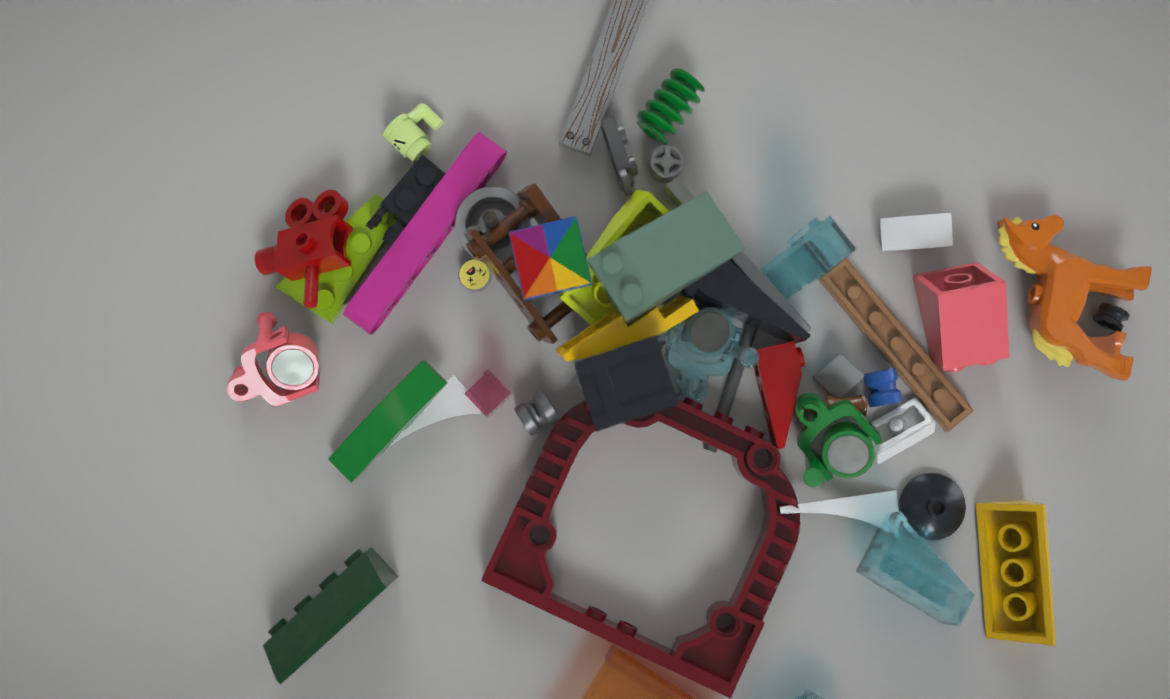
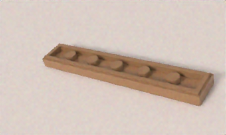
[818,257,974,432]

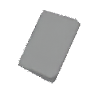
[813,353,864,398]

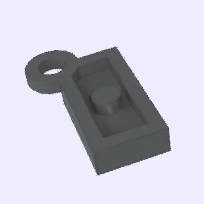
[601,116,638,196]

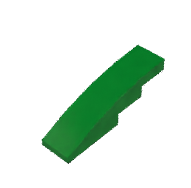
[328,359,448,483]

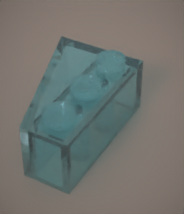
[760,216,857,299]
[856,511,975,626]

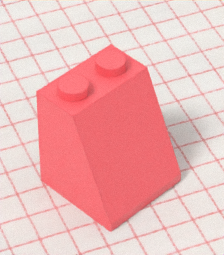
[913,262,1009,372]

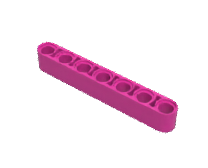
[343,132,507,335]

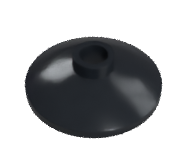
[899,473,966,540]

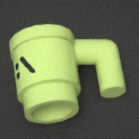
[382,103,444,163]

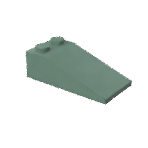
[588,191,745,324]

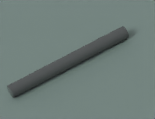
[704,323,758,453]

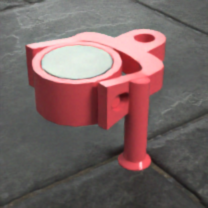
[227,312,320,406]

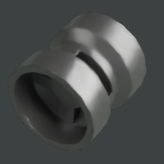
[514,390,560,436]

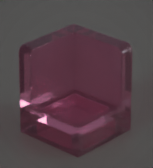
[464,369,512,418]

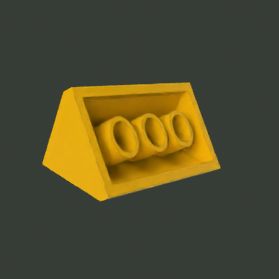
[976,500,1056,646]

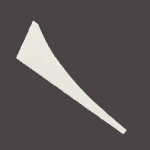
[389,375,485,447]
[780,490,902,539]

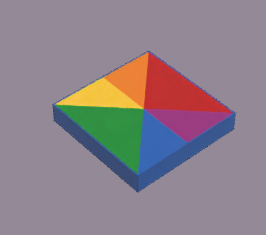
[508,216,593,301]

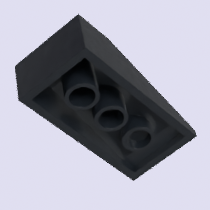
[679,260,811,344]

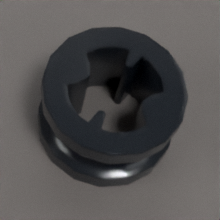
[1092,302,1130,332]

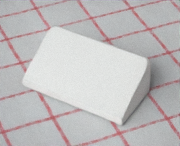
[871,397,935,464]

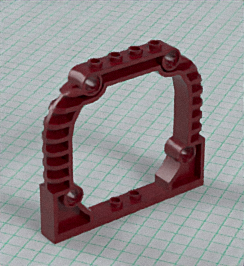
[481,397,800,699]

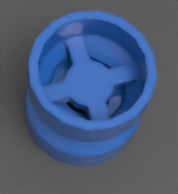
[863,368,903,407]

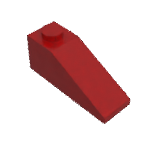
[750,341,805,449]

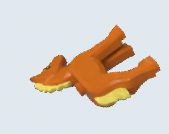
[997,215,1152,381]

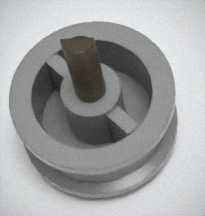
[455,187,532,264]

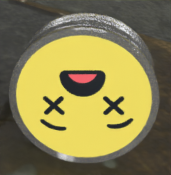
[458,258,492,292]

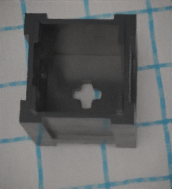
[574,335,684,432]

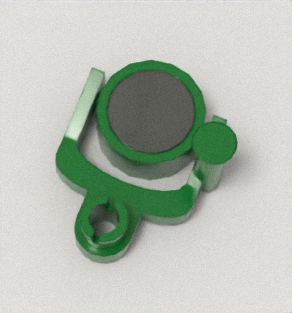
[795,392,882,487]

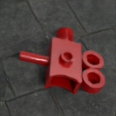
[254,190,353,308]

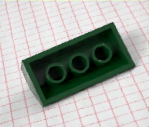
[263,547,399,685]

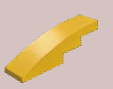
[555,295,699,361]

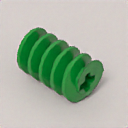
[637,68,705,145]

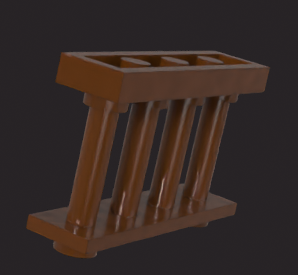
[463,183,588,344]

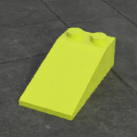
[559,190,670,325]

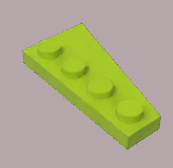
[275,194,397,324]

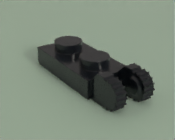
[365,154,445,244]

